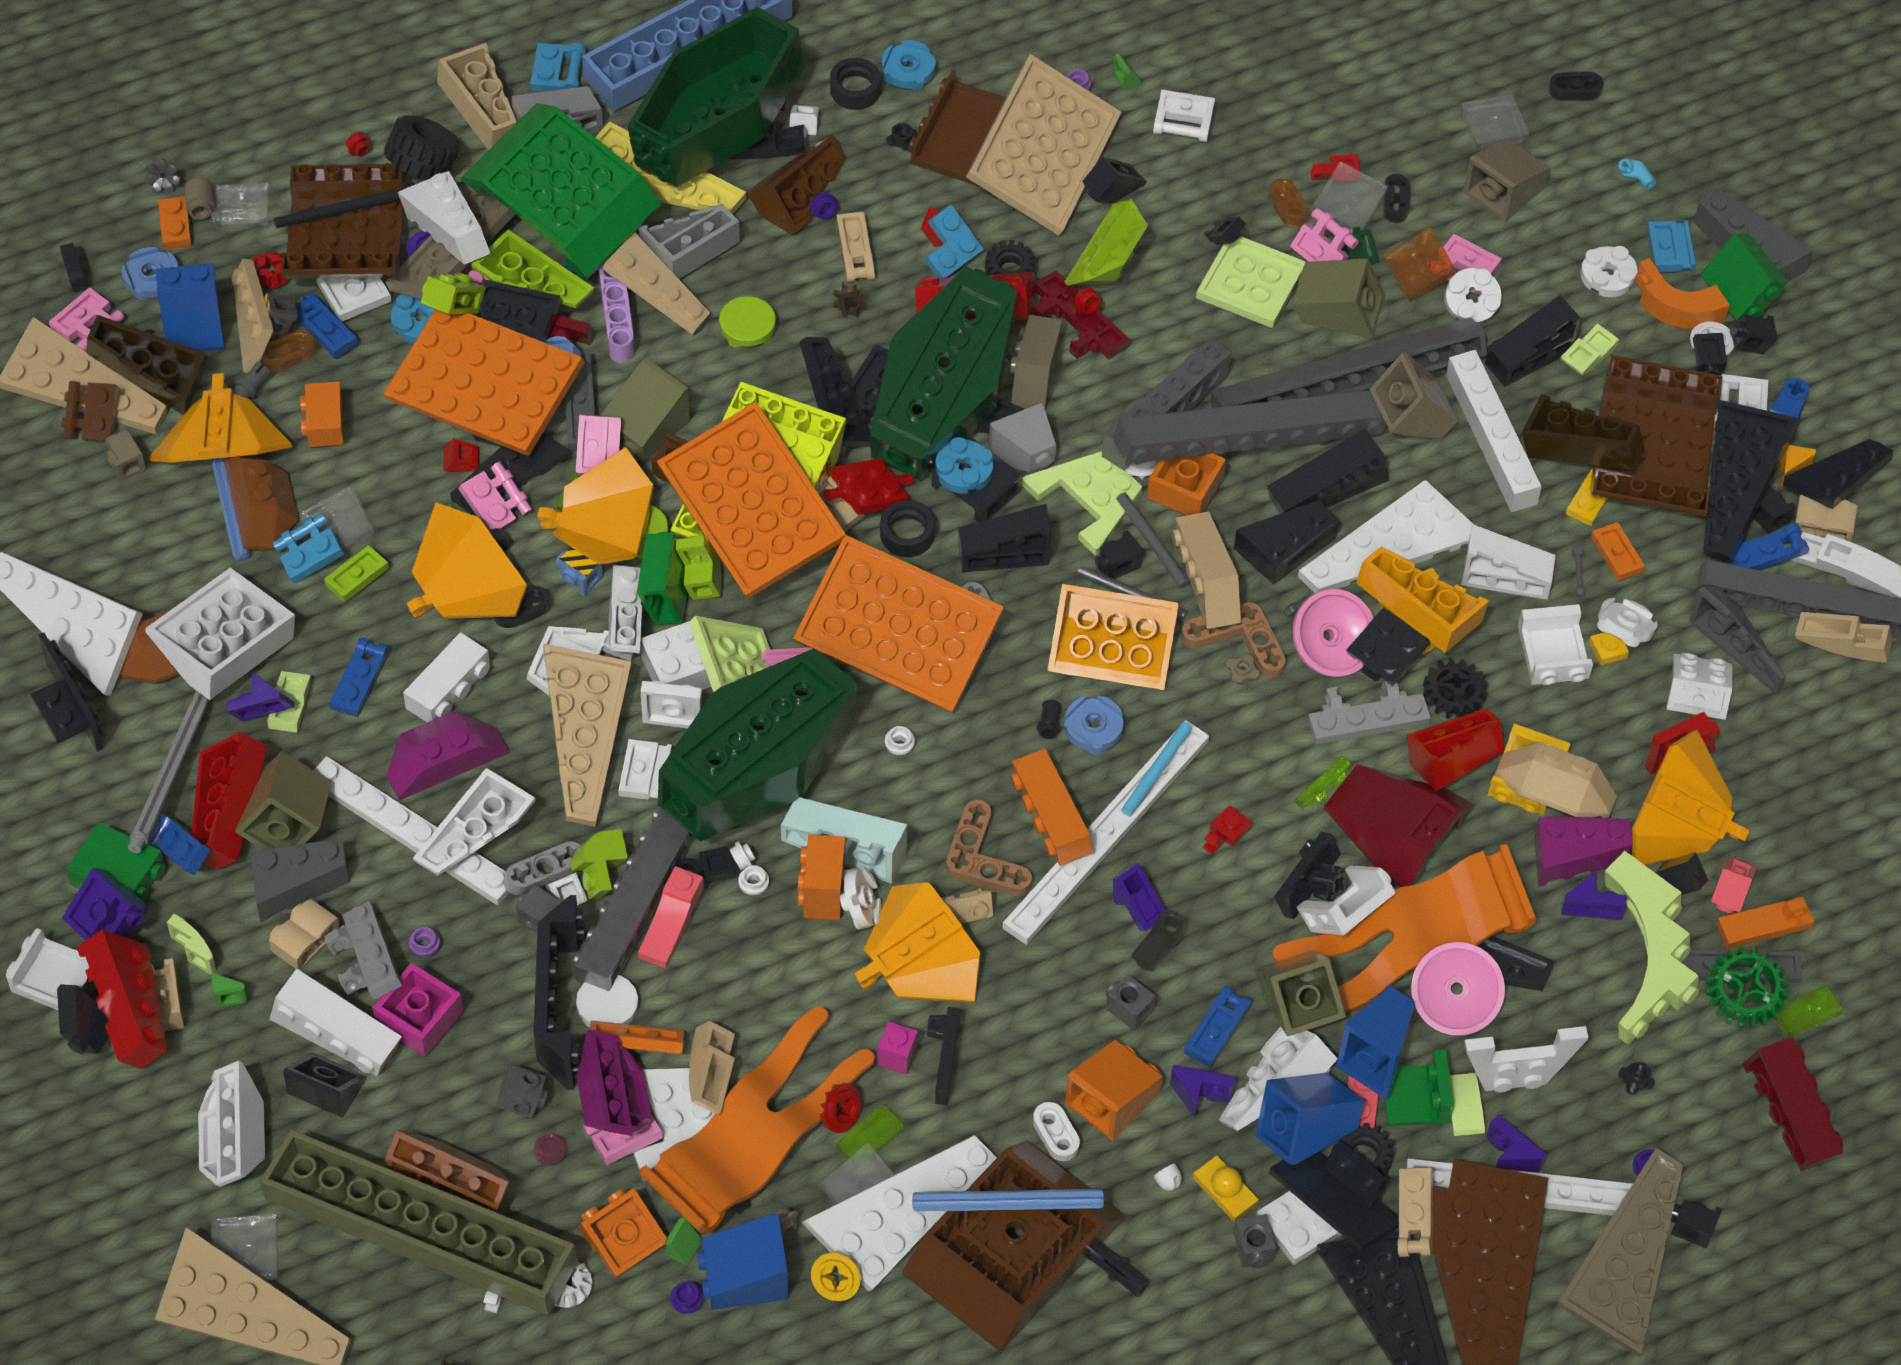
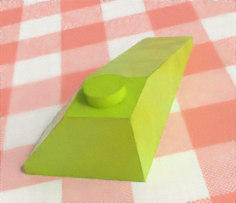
[471,229,594,308]

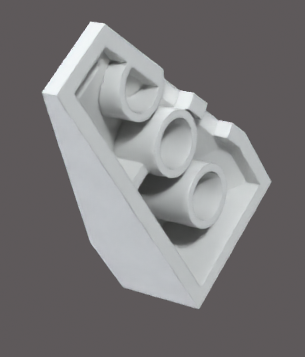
[1219,1027,1338,1131]

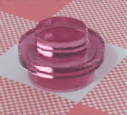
[533,1134,565,1165]

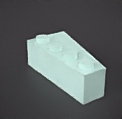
[781,797,907,884]

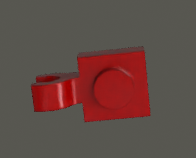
[1310,154,1361,185]
[1203,805,1253,855]

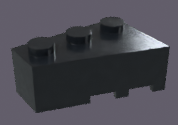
[1485,295,1580,387]
[1234,501,1339,585]
[958,504,1051,573]

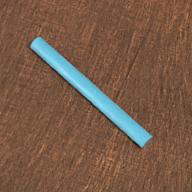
[1121,722,1192,816]

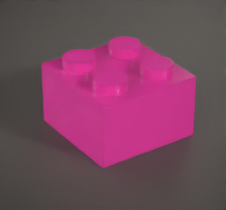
[373,963,463,1057]

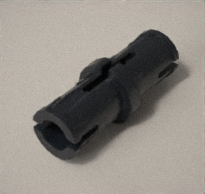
[1087,1243,1150,1297]

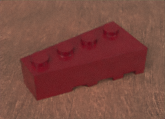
[1742,1037,1844,1172]

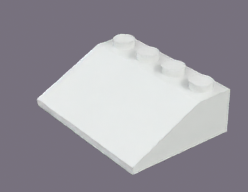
[146,568,295,700]

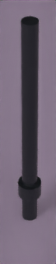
[274,183,415,229]

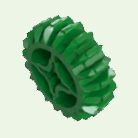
[1705,946,1790,1029]

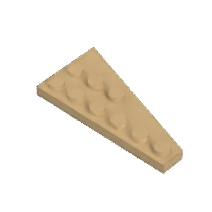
[0,317,168,434]
[543,644,631,827]
[155,1227,351,1365]

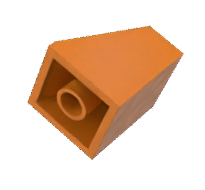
[1065,1040,1163,1141]

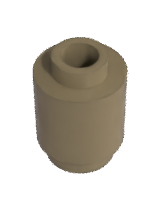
[184,178,214,220]

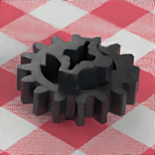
[1423,658,1488,719]

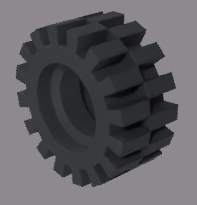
[985,240,1035,275]
[1338,1123,1394,1177]

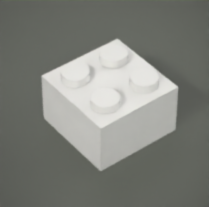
[640,621,711,690]

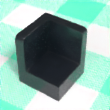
[1655,852,1708,895]

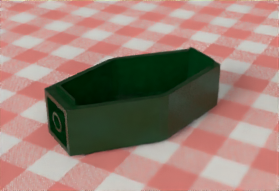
[627,7,805,187]
[870,266,1017,482]
[657,648,857,842]

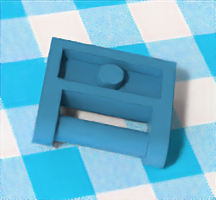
[530,43,586,92]

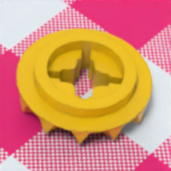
[811,1251,862,1301]

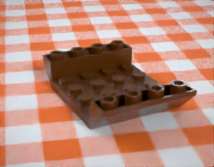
[281,163,404,279]
[1590,355,1723,516]

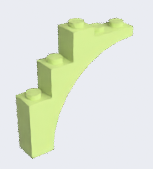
[1605,851,1699,1045]

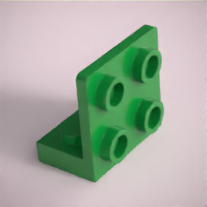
[1384,1050,1454,1126]

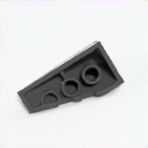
[1689,586,1786,695]

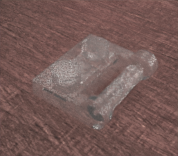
[211,183,269,228]

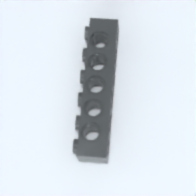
[1102,339,1231,470]

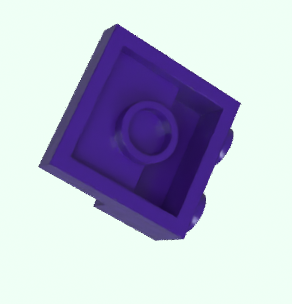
[62,868,147,941]

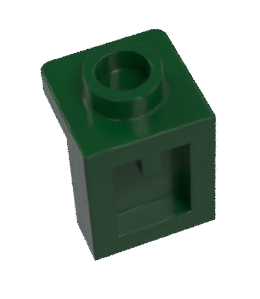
[1344,227,1379,264]

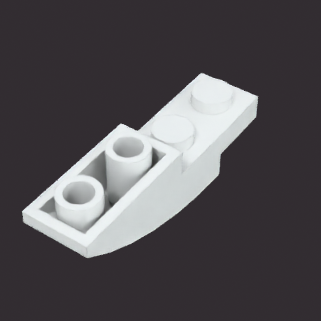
[1791,532,1901,599]
[609,565,642,653]

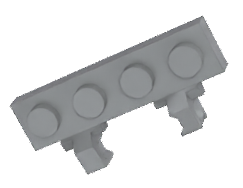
[1308,678,1431,745]
[324,901,402,1000]

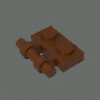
[61,381,119,442]

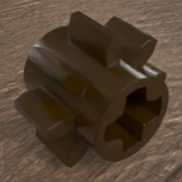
[833,281,866,316]

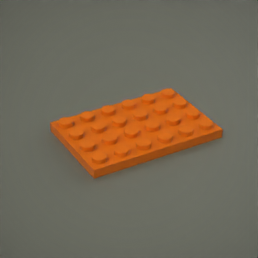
[383,309,585,456]
[657,402,846,599]
[793,535,1005,714]

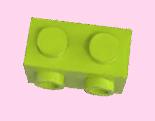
[421,272,485,314]

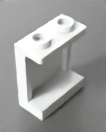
[1518,604,1593,685]
[1297,865,1396,935]
[6,928,96,1010]

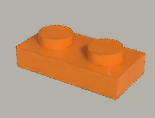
[158,196,192,249]
[1591,522,1645,582]

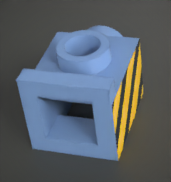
[555,547,603,597]

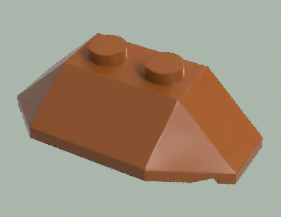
[223,455,298,551]
[118,611,179,683]
[385,1130,510,1212]

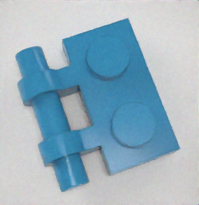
[272,513,345,584]

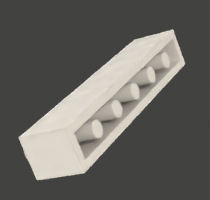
[1446,350,1541,512]

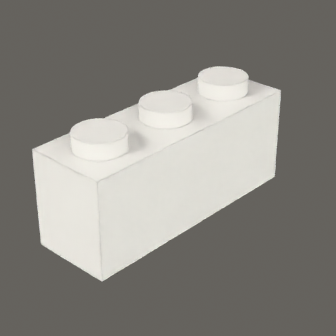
[403,632,490,722]

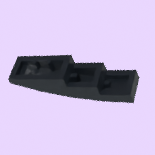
[728,123,807,159]

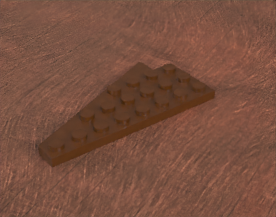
[1433,1159,1549,1365]

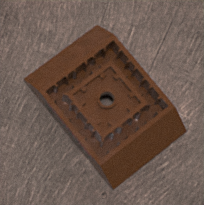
[902,1141,1124,1352]

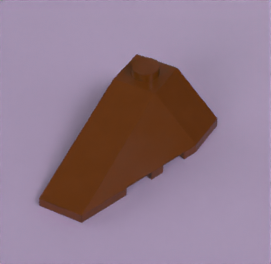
[747,134,846,234]

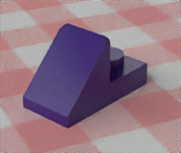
[227,673,295,722]
[1113,863,1168,931]
[1561,872,1626,920]
[1170,1065,1235,1117]
[1486,1115,1547,1173]

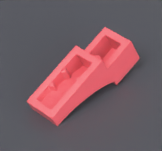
[638,866,704,969]

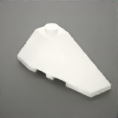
[413,768,536,876]

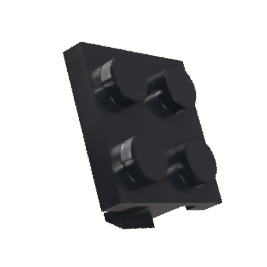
[1346,607,1430,686]

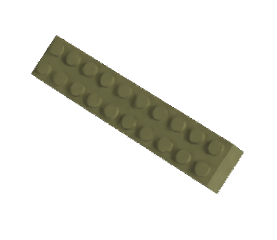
[259,1130,578,1316]

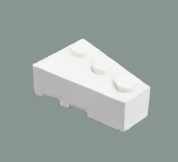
[1461,524,1556,600]

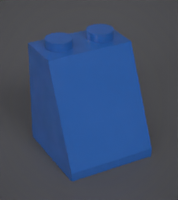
[156,263,224,352]
[1336,986,1415,1100]
[1255,1072,1364,1165]
[697,1214,788,1310]

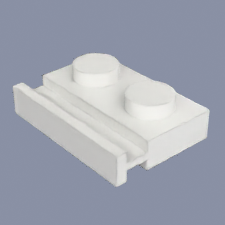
[618,739,672,800]

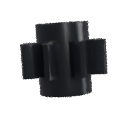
[1308,862,1346,902]

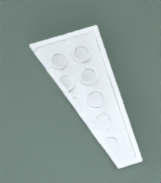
[1298,480,1474,593]
[0,552,143,696]
[802,1135,996,1292]

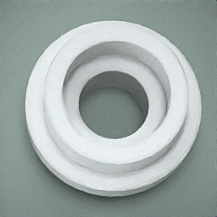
[885,726,915,755]
[729,841,755,870]
[738,865,769,895]

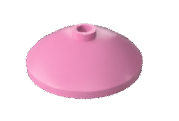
[1293,589,1374,677]
[1411,942,1505,1035]

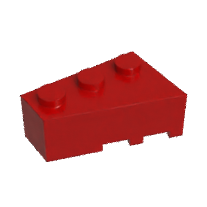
[1407,708,1504,791]

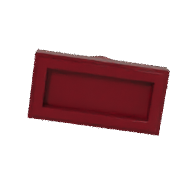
[546,314,594,345]

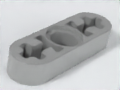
[503,841,580,895]

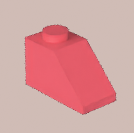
[1711,856,1758,913]

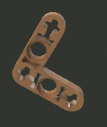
[1181,602,1286,678]
[946,800,1032,897]

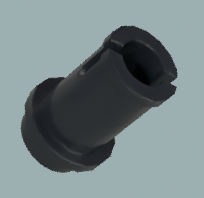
[1037,699,1061,739]

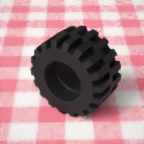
[384,115,460,180]

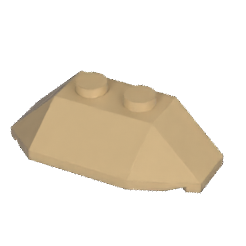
[1495,742,1617,818]

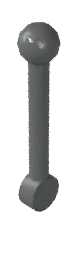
[1572,546,1586,597]

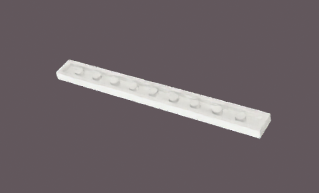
[1002,720,1209,945]

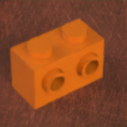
[300,382,344,447]

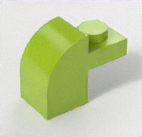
[676,536,722,600]
[571,829,628,900]

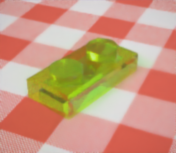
[1294,756,1351,810]
[1775,985,1843,1038]
[836,1105,904,1169]

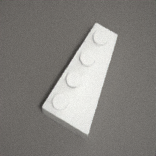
[398,171,490,265]
[270,969,402,1076]

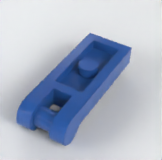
[294,292,358,359]
[1725,523,1810,570]
[329,637,390,717]
[148,813,211,875]
[1184,985,1253,1068]

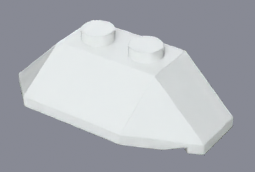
[198,1061,265,1187]

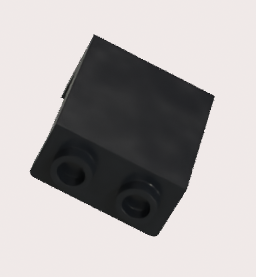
[931,436,1022,522]

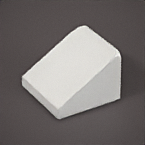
[790,105,820,135]
[545,873,588,905]

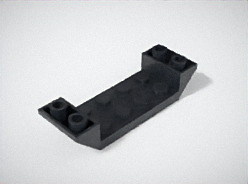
[533,895,585,1090]

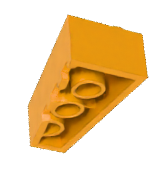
[1356,546,1489,653]

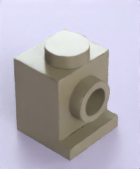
[105,430,146,482]

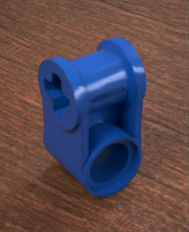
[1770,378,1809,421]

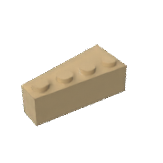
[437,43,517,150]

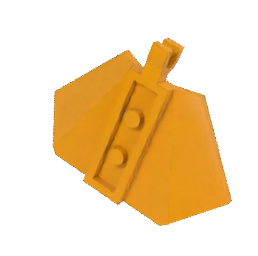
[149,373,292,463]
[537,447,654,565]
[406,502,527,619]
[1632,729,1750,865]
[854,882,981,1003]

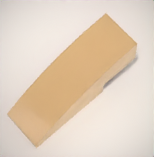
[1795,612,1893,663]
[689,1021,735,1115]

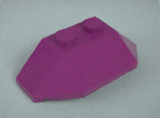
[386,711,509,801]
[577,1029,653,1136]

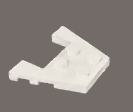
[527,626,634,696]
[1464,1026,1588,1092]
[633,1068,715,1181]

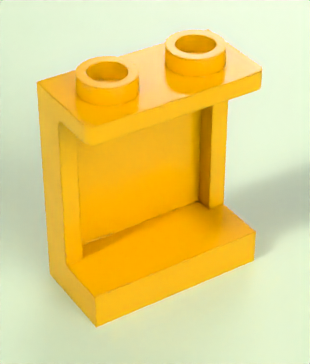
[1488,724,1571,815]

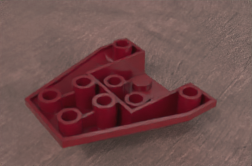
[1324,764,1474,887]

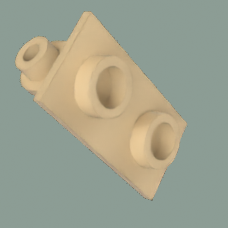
[941,888,993,924]

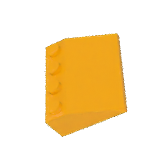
[1048,584,1179,690]

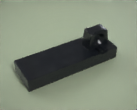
[1274,831,1341,919]
[927,1007,960,1105]

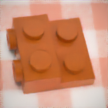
[577,1188,667,1278]

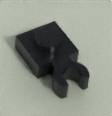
[1204,216,1246,245]
[679,846,735,884]

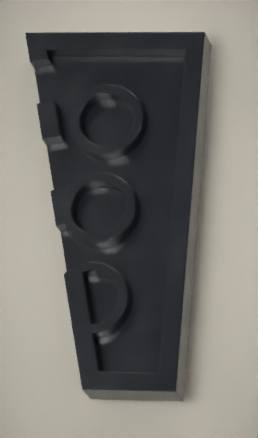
[799,337,870,447]
[450,432,571,515]
[1783,439,1894,509]
[1477,936,1555,991]

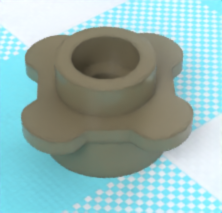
[1226,655,1260,685]
[775,1208,798,1237]

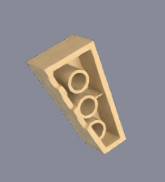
[1172,511,1241,629]

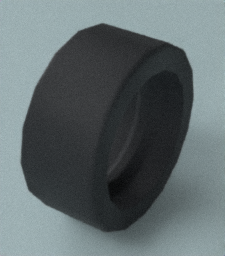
[830,58,881,110]
[880,500,935,557]

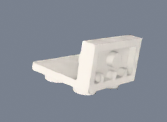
[1667,653,1733,720]

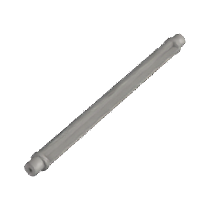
[128,690,209,853]

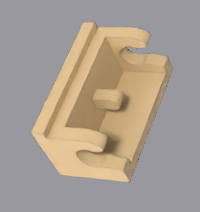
[151,958,184,1032]

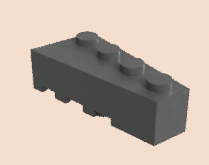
[1694,190,1813,282]

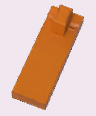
[1716,896,1814,949]
[590,1020,684,1054]

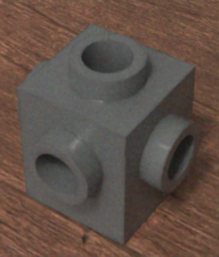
[496,1064,548,1118]

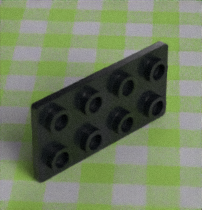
[31,632,104,752]
[1269,1141,1399,1250]

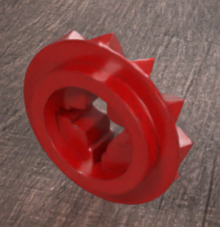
[252,250,290,289]
[819,1082,861,1133]

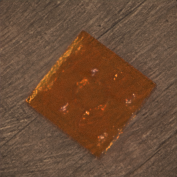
[1383,226,1458,302]

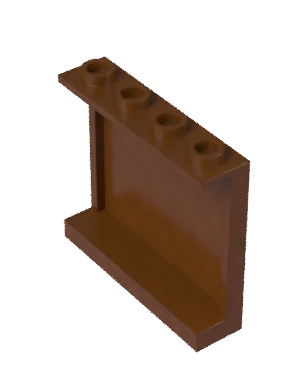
[908,69,1006,187]

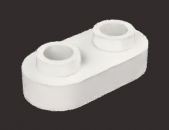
[1033,1102,1080,1161]

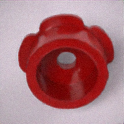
[345,131,371,157]
[1075,287,1101,315]

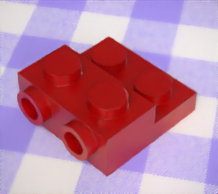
[1644,712,1720,775]

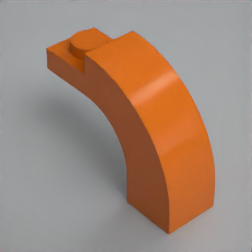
[1636,258,1730,329]

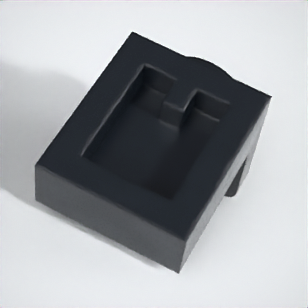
[1693,332,1728,375]

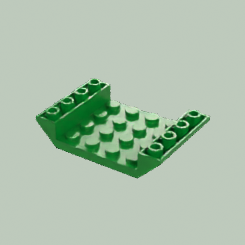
[461,103,661,281]

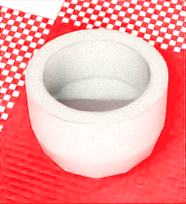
[1154,1164,1182,1191]

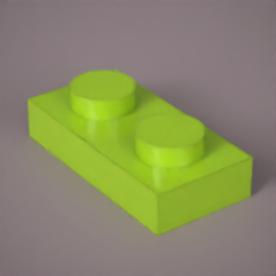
[324,545,389,603]

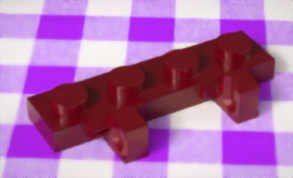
[1033,270,1130,359]

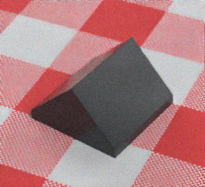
[283,1053,366,1118]

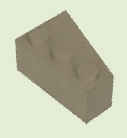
[1010,315,1062,409]

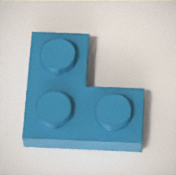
[924,204,984,278]

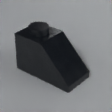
[1082,157,1147,203]
[57,984,109,1054]

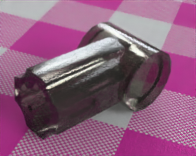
[1132,910,1184,972]

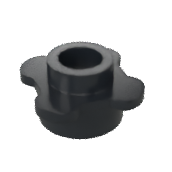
[886,123,918,150]
[1618,1062,1655,1095]

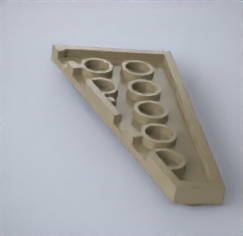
[1557,1148,1683,1357]

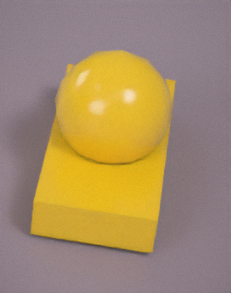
[1193,1156,1259,1223]

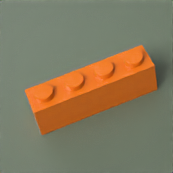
[1010,749,1093,866]

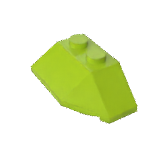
[1065,199,1148,286]

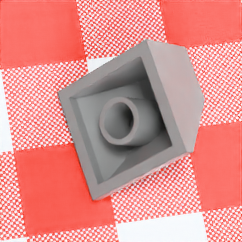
[989,403,1056,472]

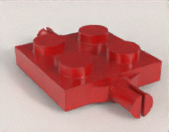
[824,458,913,515]

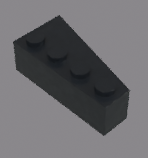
[1267,429,1389,514]

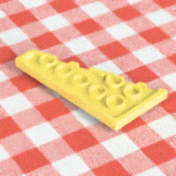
[595,121,746,214]

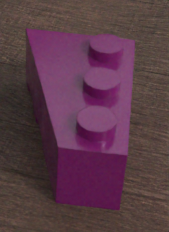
[1534,817,1632,887]

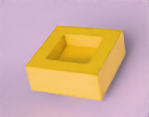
[1589,632,1629,666]

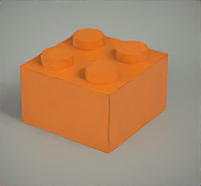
[1147,454,1226,515]
[798,834,845,920]

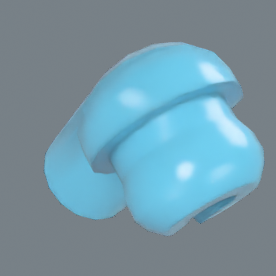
[1618,158,1656,190]

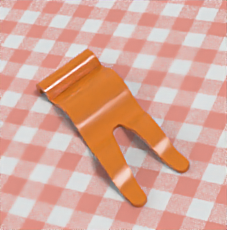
[1273,844,1536,1013]
[639,1007,874,1234]

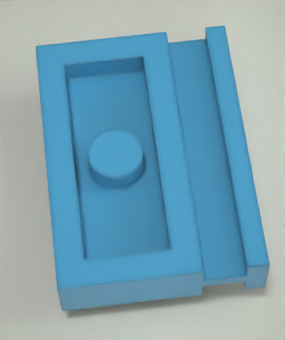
[1646,220,1696,272]

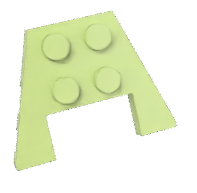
[1021,451,1142,556]

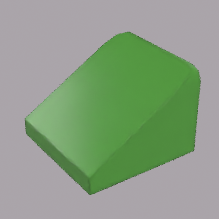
[1113,53,1142,91]
[211,974,248,1008]
[665,1217,701,1265]

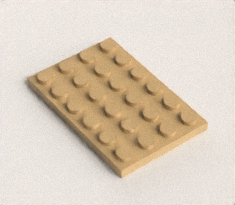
[966,54,1121,236]

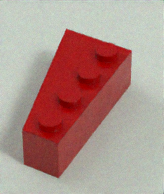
[915,271,1036,319]
[191,731,268,871]
[77,929,167,1069]

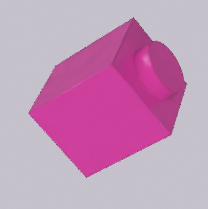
[877,1022,918,1074]

